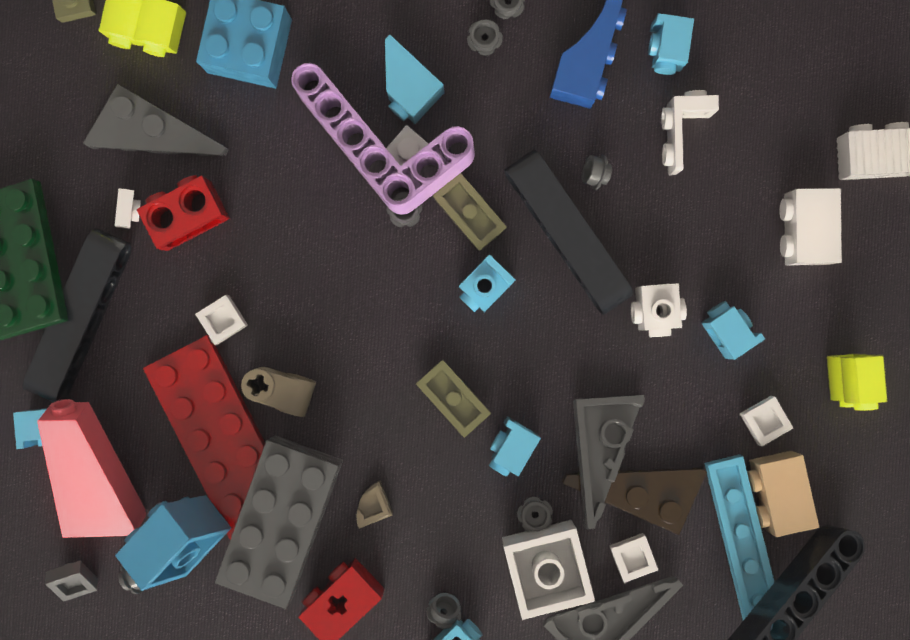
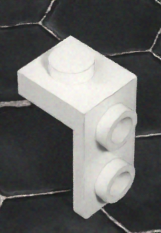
[661,90,719,175]

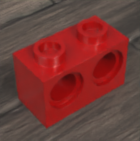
[136,175,230,251]

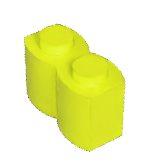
[99,0,186,57]
[827,354,887,410]

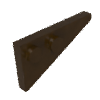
[562,467,707,535]

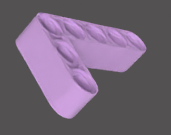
[291,63,475,215]

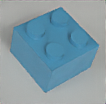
[196,0,292,89]
[115,495,232,591]

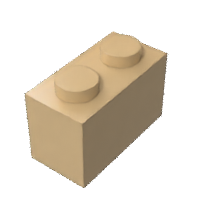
[747,451,820,537]

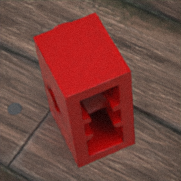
[298,558,385,640]

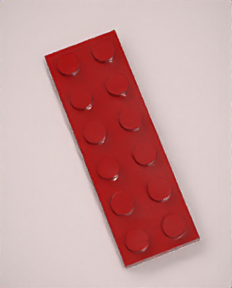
[143,335,265,540]

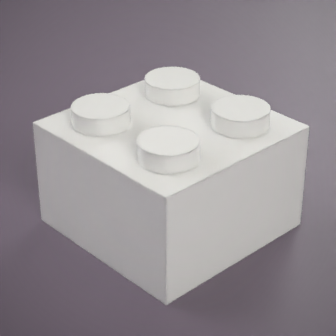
[502,520,595,620]

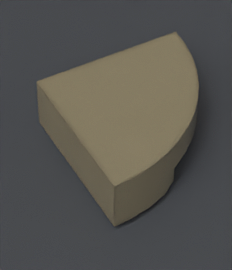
[356,480,393,528]

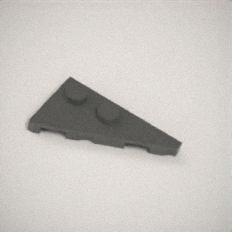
[83,84,229,157]
[573,395,645,529]
[543,575,683,640]

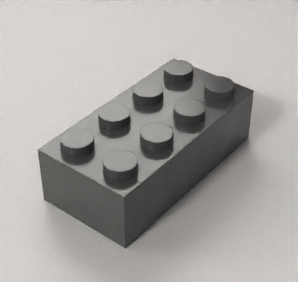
[215,435,343,609]

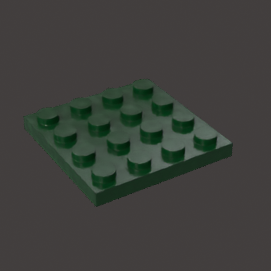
[0,179,69,340]

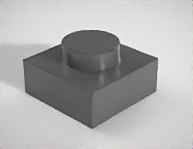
[45,560,98,602]

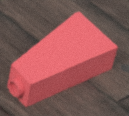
[37,399,146,538]

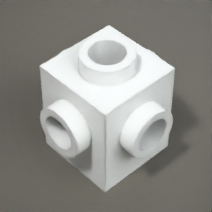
[631,283,687,337]

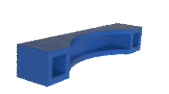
[549,0,627,109]

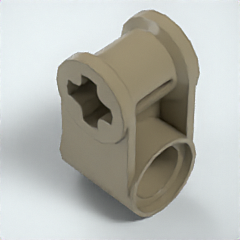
[241,367,316,417]

